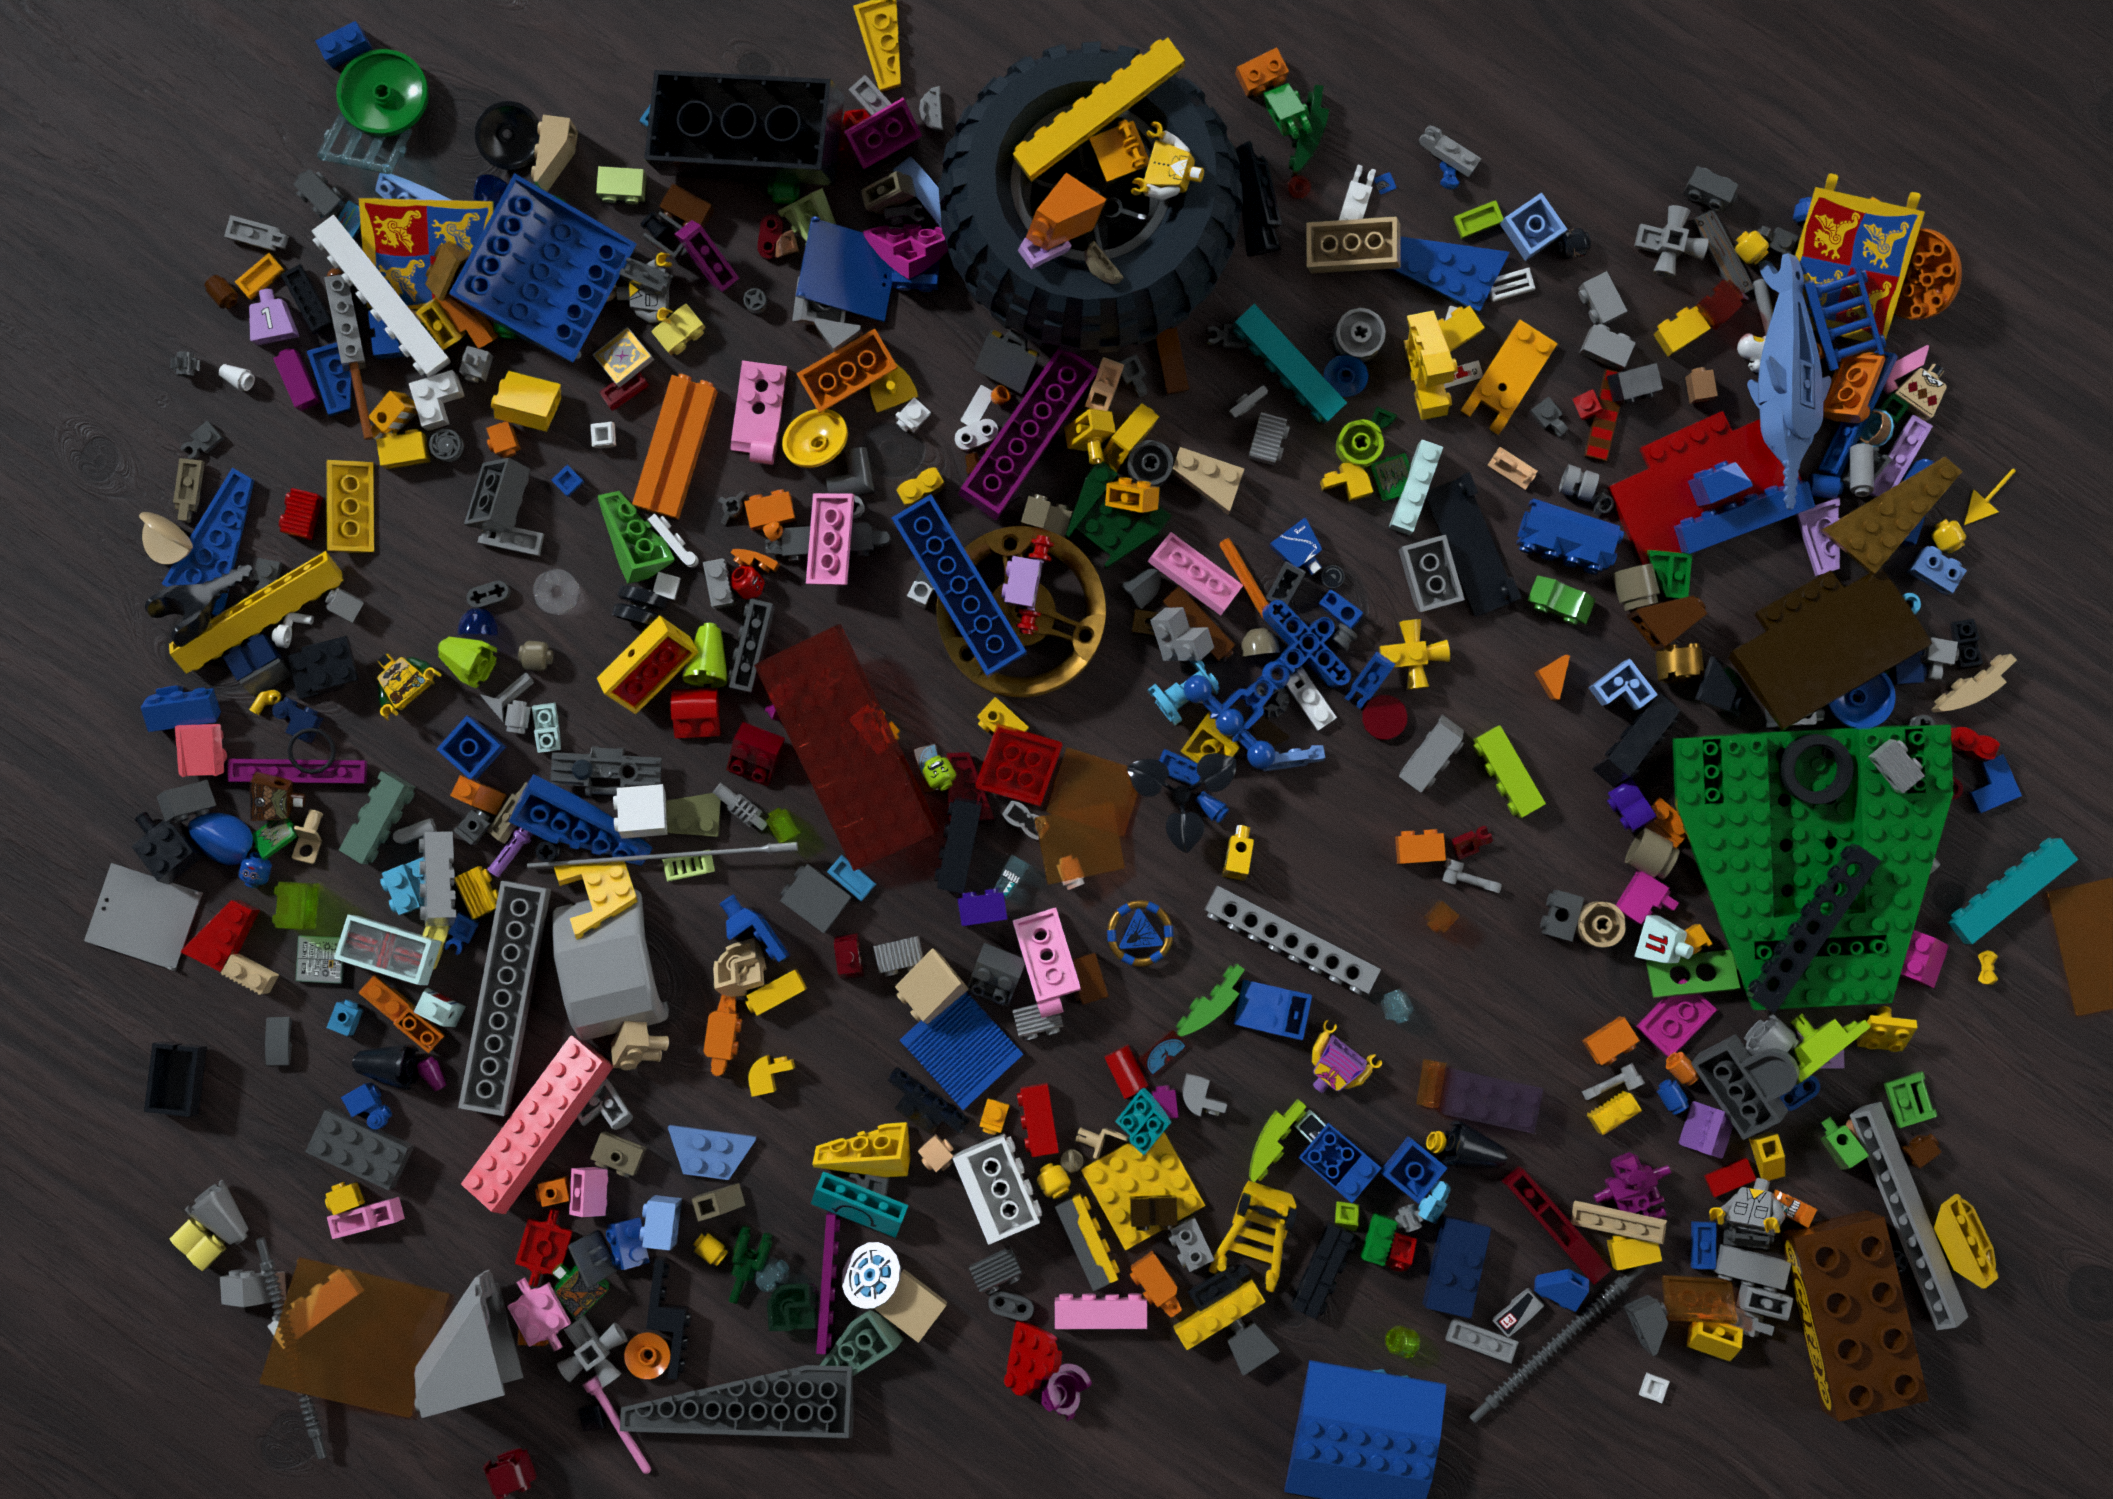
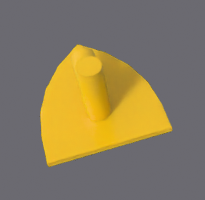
[870,364,919,413]

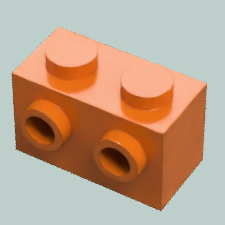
[1235,47,1289,97]

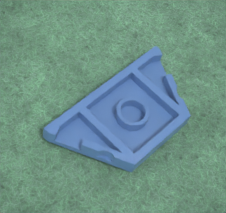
[668,1125,757,1180]

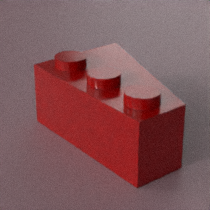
[180,900,260,972]

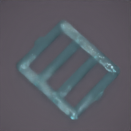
[317,112,412,175]

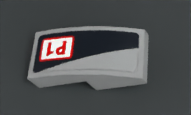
[1492,1287,1544,1337]

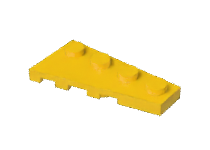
[853,0,901,92]

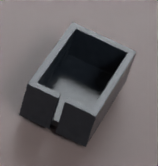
[144,1041,207,1117]

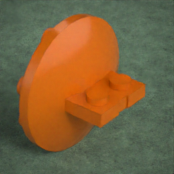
[1894,228,1962,320]

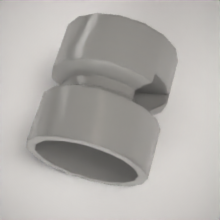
[1559,464,1599,502]

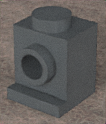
[453,809,492,845]

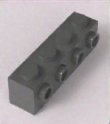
[727,598,775,694]

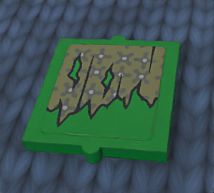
[1370,453,1410,502]
[252,818,297,861]

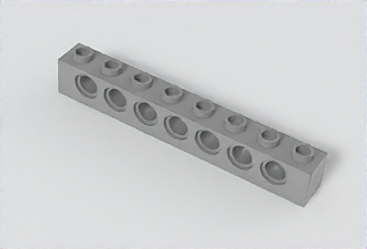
[1204,886,1381,995]

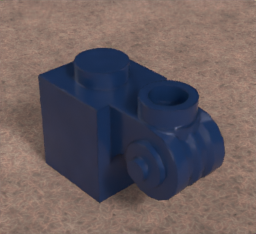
[272,697,324,743]

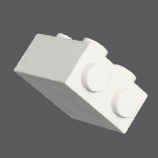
[613,784,667,839]

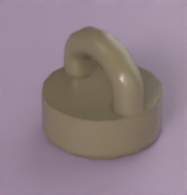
[1061,1149,1083,1172]

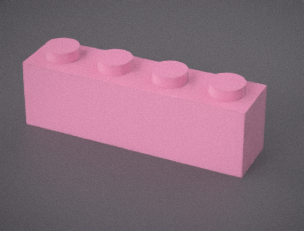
[1055,1293,1147,1329]

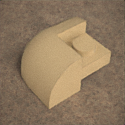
[713,938,766,997]

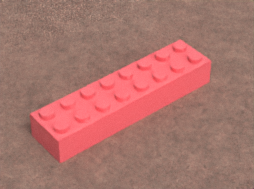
[461,1035,613,1214]

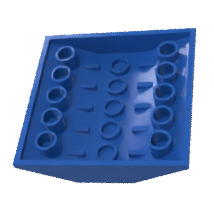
[449,173,637,363]
[1284,1360,1446,1499]

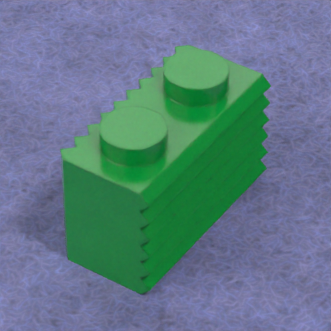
[1360,1212,1398,1266]

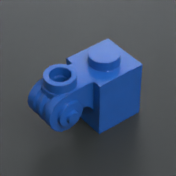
[341,1082,392,1129]

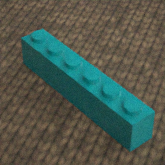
[1232,304,1347,424]
[1947,838,2078,944]

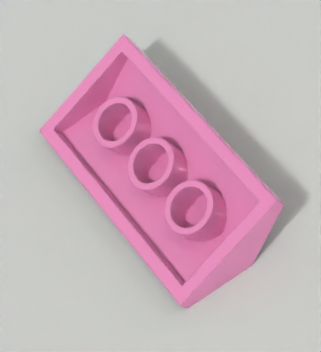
[806,493,855,586]

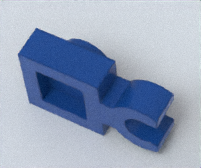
[444,912,480,955]

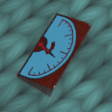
[1138,1029,1187,1076]

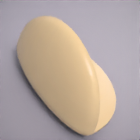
[139,512,193,564]

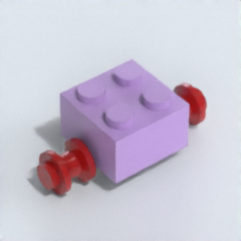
[1001,535,1054,635]

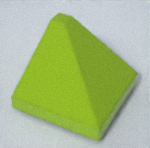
[1335,1201,1359,1231]

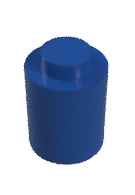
[1808,473,1844,499]

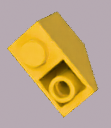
[1749,1132,1785,1181]

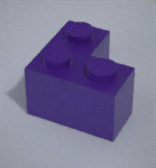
[958,888,1008,926]

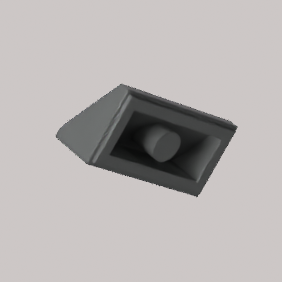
[239,659,292,696]

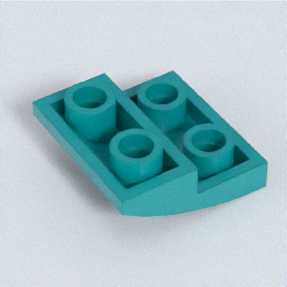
[1115,1088,1171,1155]

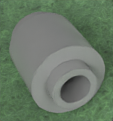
[505,700,531,734]

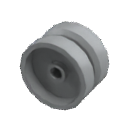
[1333,308,1386,362]

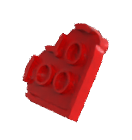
[1004,1320,1062,1396]

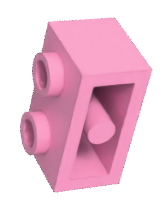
[569,1167,608,1217]

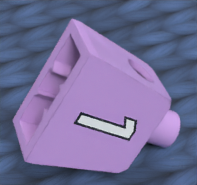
[249,289,299,345]

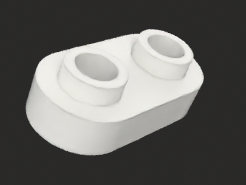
[955,419,998,451]

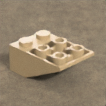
[531,115,578,192]

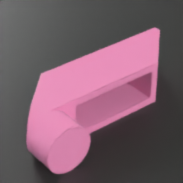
[1883,345,1929,395]

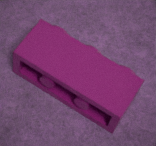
[675,220,739,292]

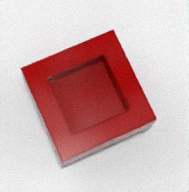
[1572,389,1603,421]

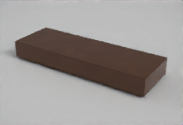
[1156,326,1189,395]

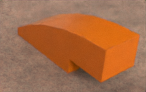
[435,296,498,349]

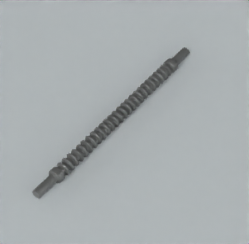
[256,1237,327,1459]
[1469,1266,1645,1423]

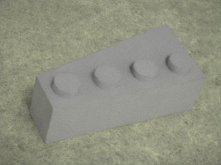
[419,832,456,926]

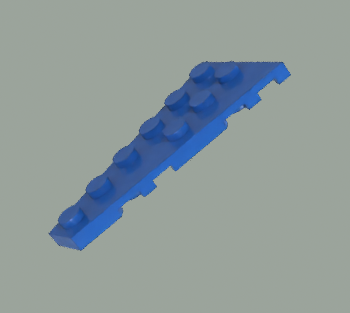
[161,468,254,616]

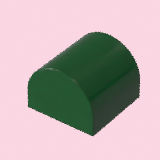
[1877,392,1910,424]

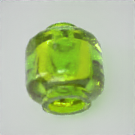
[1385,1325,1420,1359]

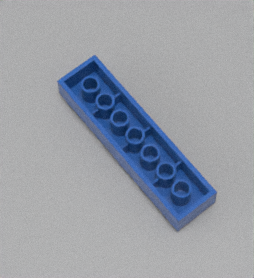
[892,494,1027,678]

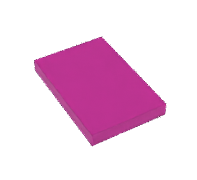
[1636,978,1717,1058]

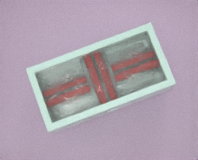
[334,915,442,985]

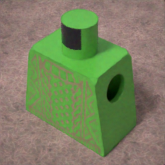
[1819,1117,1869,1170]

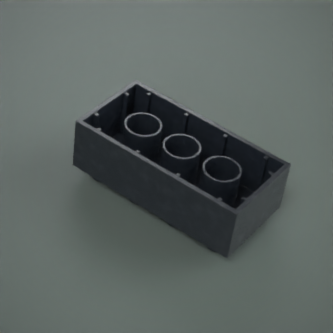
[644,70,845,186]

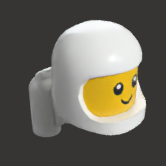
[1737,333,1766,373]

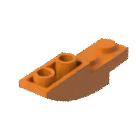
[358,974,444,1053]

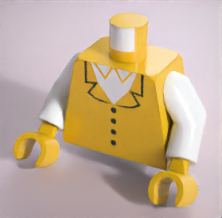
[1131,122,1204,200]

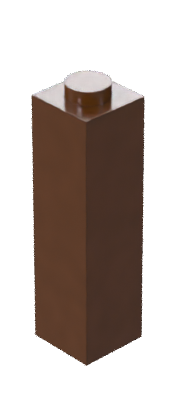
[1162,586,1235,662]

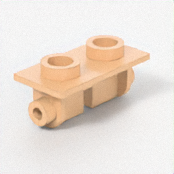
[1487,447,1537,490]

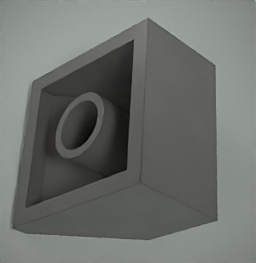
[1624,1295,1668,1356]

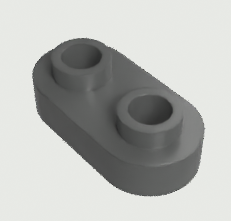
[988,1290,1034,1321]

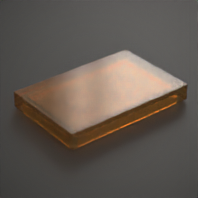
[1661,1275,1737,1324]

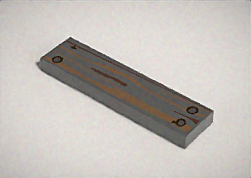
[1692,210,1754,300]

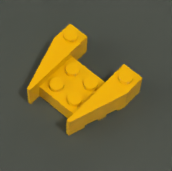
[1403,310,1458,420]

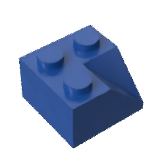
[1688,460,1753,506]
[1379,1137,1447,1204]

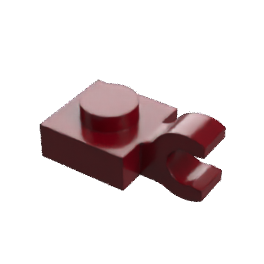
[1451,826,1493,860]

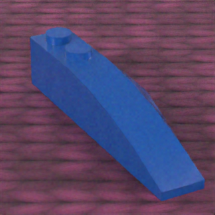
[508,774,653,866]

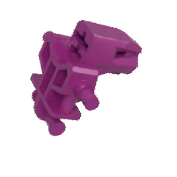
[1593,1152,1671,1218]

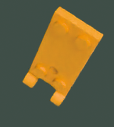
[1460,320,1558,435]

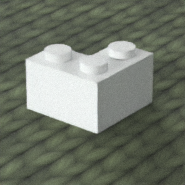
[409,370,465,431]

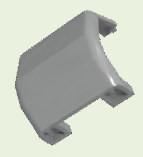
[552,889,669,1040]

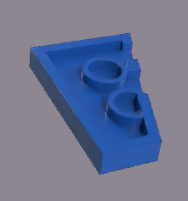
[307,342,351,416]

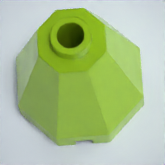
[438,637,497,688]

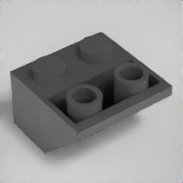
[967,943,1025,1007]

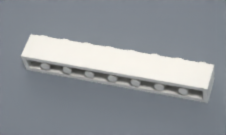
[312,215,451,377]

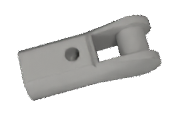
[393,818,437,844]

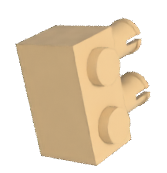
[611,1021,669,1070]

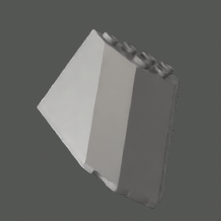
[414,1269,523,1418]

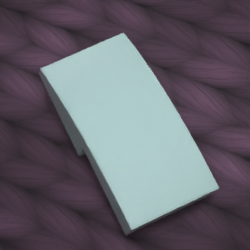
[532,703,561,753]

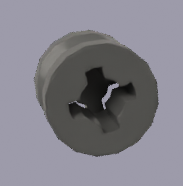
[743,288,768,314]
[1329,623,1358,651]

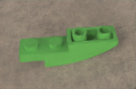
[1176,964,1245,1037]

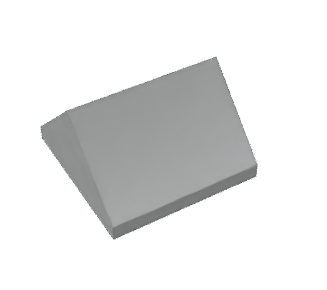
[815,319,863,352]

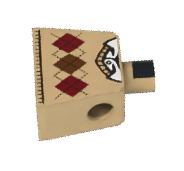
[1893,364,1947,421]

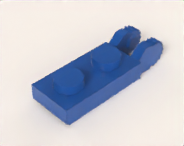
[1345,651,1395,709]

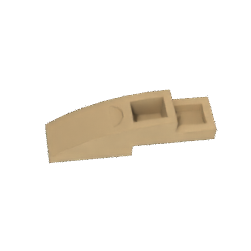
[1931,654,2017,713]

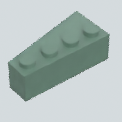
[339,771,415,864]

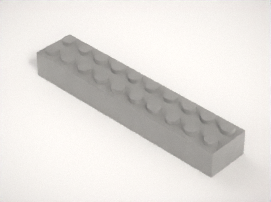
[458,881,551,1116]

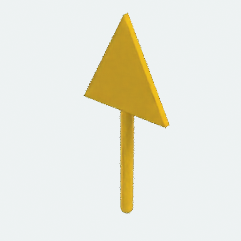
[1964,469,2016,525]

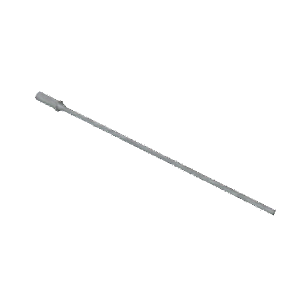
[527,842,798,868]

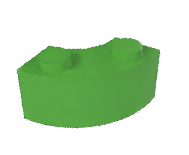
[1527,575,1596,625]

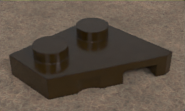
[1236,716,1290,760]

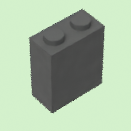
[780,864,853,933]

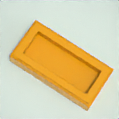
[235,253,285,300]

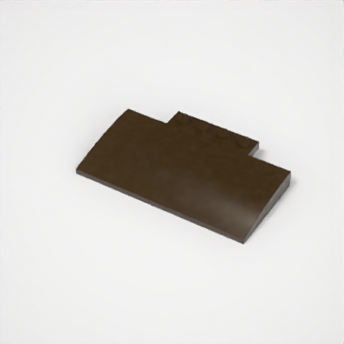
[1729,567,1932,731]

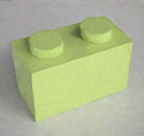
[596,166,647,204]

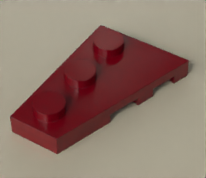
[946,752,995,821]

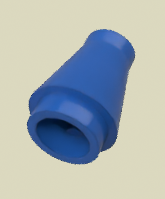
[1195,791,1230,823]

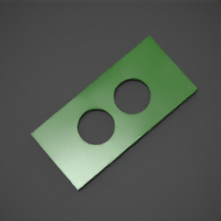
[1646,950,1740,998]

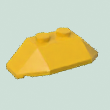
[1934,1194,1998,1289]

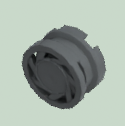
[429,428,465,463]

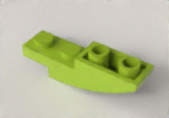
[1249,1099,1307,1183]

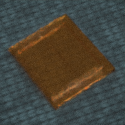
[1046,747,1138,836]

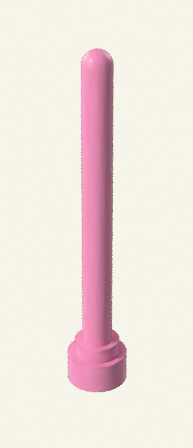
[582,1375,651,1474]

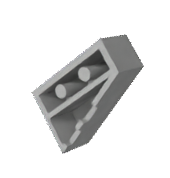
[1399,715,1464,792]

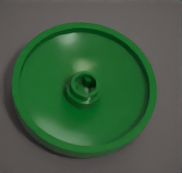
[336,49,429,137]

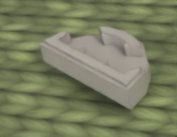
[919,86,943,132]
[1229,385,1268,418]

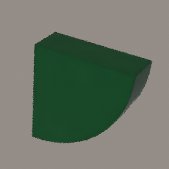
[1370,406,1397,429]

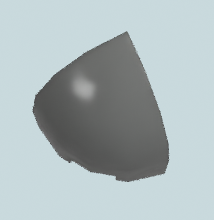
[1121,569,1161,609]

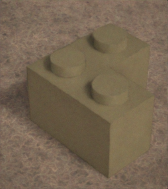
[1021,494,1072,538]

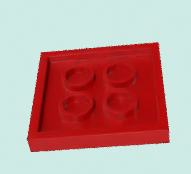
[975,724,1063,806]

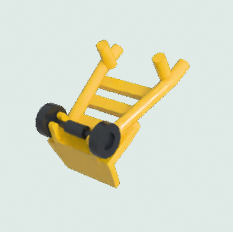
[1209,1180,1297,1292]

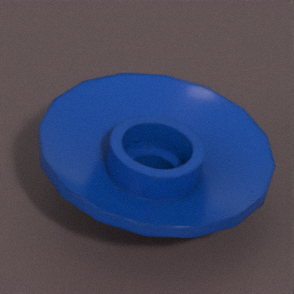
[1324,354,1369,397]

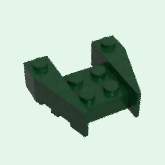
[1066,462,1172,570]

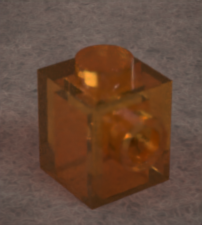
[1424,901,1459,933]

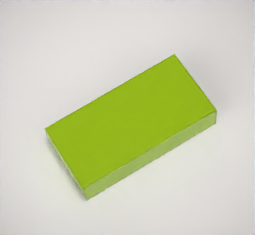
[1453,200,1503,239]

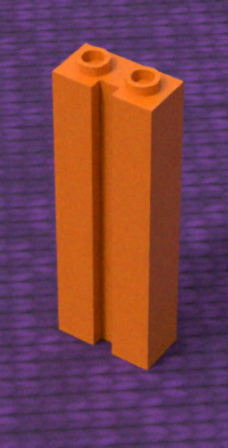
[632,374,718,520]

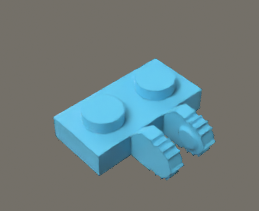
[1418,1180,1451,1224]

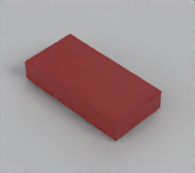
[1704,1158,1756,1197]

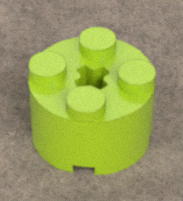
[1336,419,1384,469]

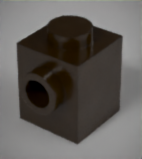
[1131,609,1158,637]

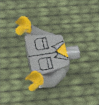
[617,253,673,324]
[1709,1178,1785,1236]

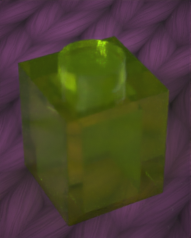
[765,807,801,843]

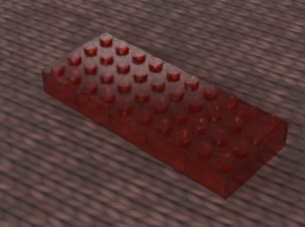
[754,624,940,871]

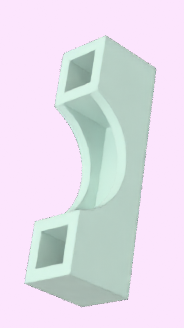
[1389,440,1443,536]

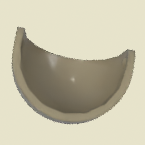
[1241,628,1280,657]

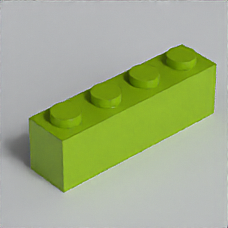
[1473,725,1546,818]

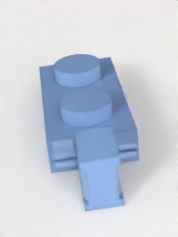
[1262,745,1325,771]

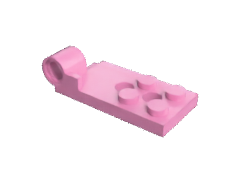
[731,361,788,465]
[1013,908,1081,1018]

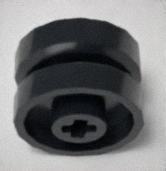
[611,584,669,627]

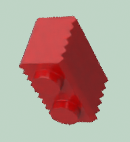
[279,488,323,541]

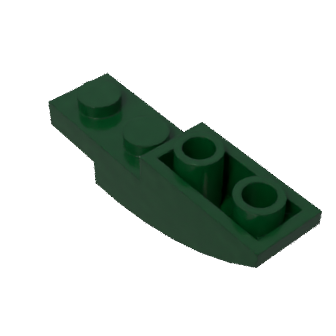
[1288,85,1329,178]

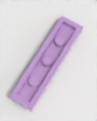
[1869,415,1933,498]

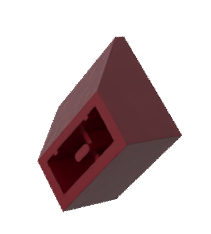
[726,722,785,786]

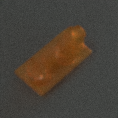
[1416,1059,1446,1108]

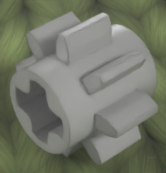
[1395,1204,1424,1232]

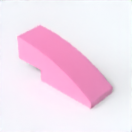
[327,1197,405,1239]

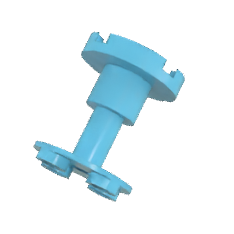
[1148,660,1220,726]

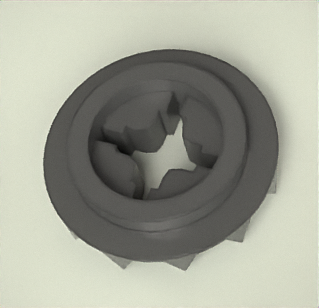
[1256,686,1289,718]

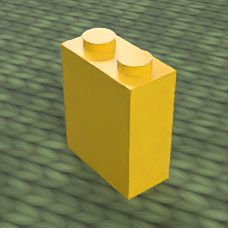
[491,371,561,432]

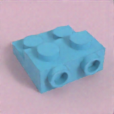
[380,857,424,915]

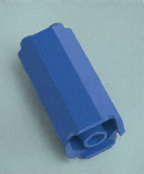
[1516,499,1624,575]

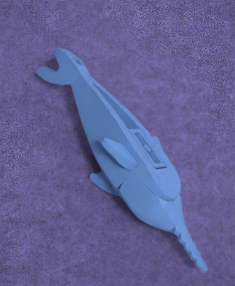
[1747,253,1832,510]

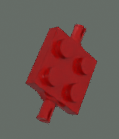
[515,1208,573,1287]

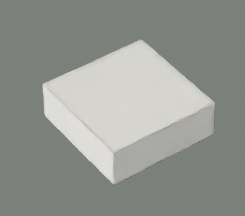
[653,572,681,600]
[1639,1372,1670,1403]

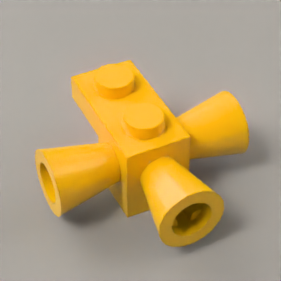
[1379,619,1450,690]

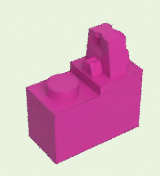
[1616,871,1679,924]

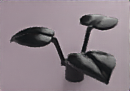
[1127,753,1236,853]

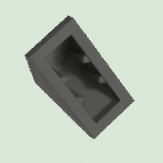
[1266,561,1306,605]

